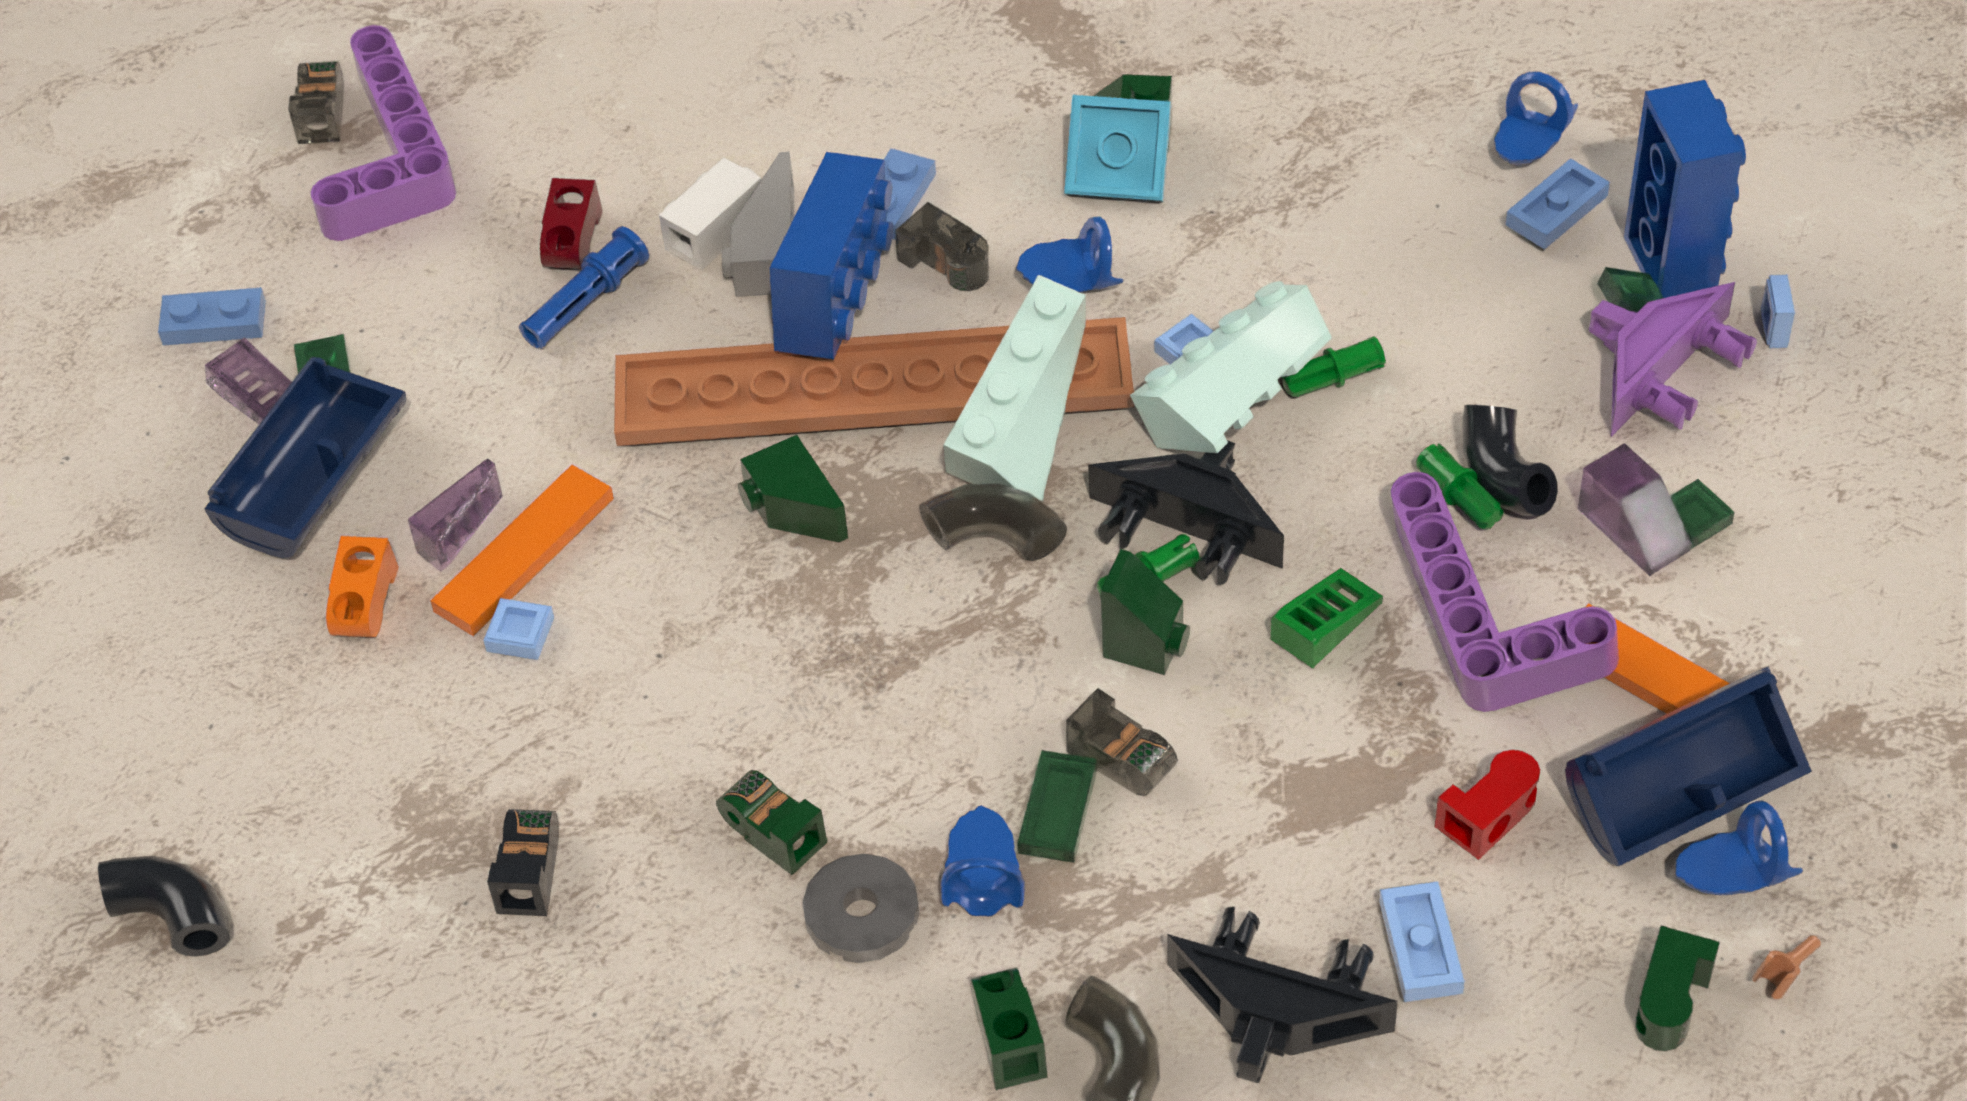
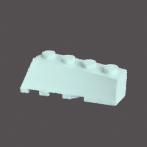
[943,275,1086,514]
[1130,281,1332,453]

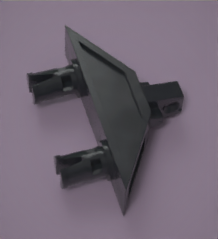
[1088,440,1284,585]
[1167,906,1398,1084]

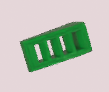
[1270,568,1383,669]

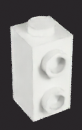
[659,157,761,270]

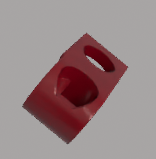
[540,178,603,269]

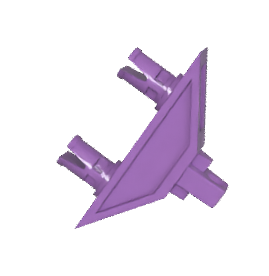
[1589,282,1757,437]

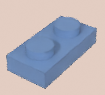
[884,148,936,240]
[1506,158,1610,249]
[158,287,266,346]

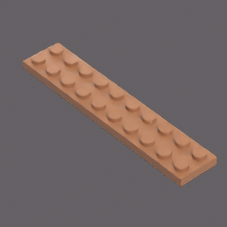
[614,317,1134,446]

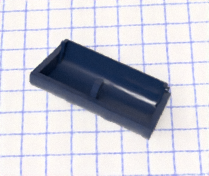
[204,357,406,558]
[1565,666,1812,866]

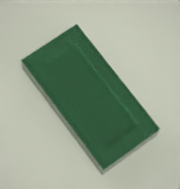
[1018,750,1097,863]

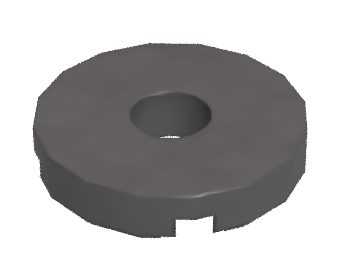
[803,853,920,963]

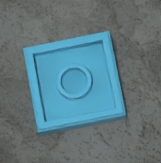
[1064,95,1172,202]

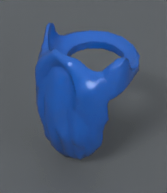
[1494,72,1578,165]
[1016,216,1124,292]
[1675,800,1803,895]
[940,805,1025,917]

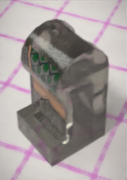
[288,60,344,144]
[895,202,990,291]
[1066,688,1178,796]

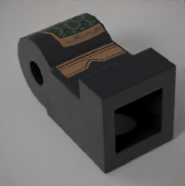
[487,809,559,916]

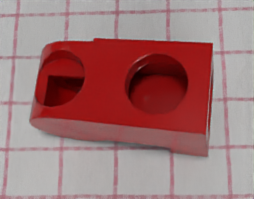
[1434,749,1541,860]

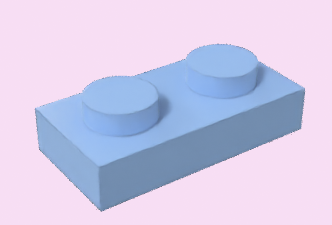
[1379,881,1464,1002]

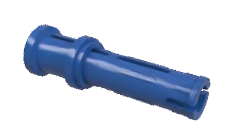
[519,226,650,349]

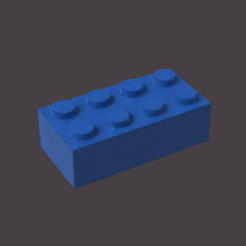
[1624,79,1746,301]
[769,152,893,360]

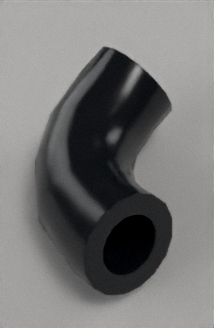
[1462,405,1558,516]
[98,856,230,957]

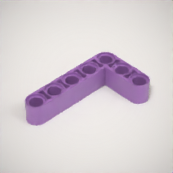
[311,25,456,241]
[1391,472,1619,712]

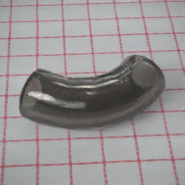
[919,483,1067,561]
[1065,976,1160,1101]

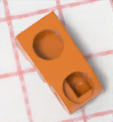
[326,536,399,637]

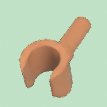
[1752,935,1821,999]

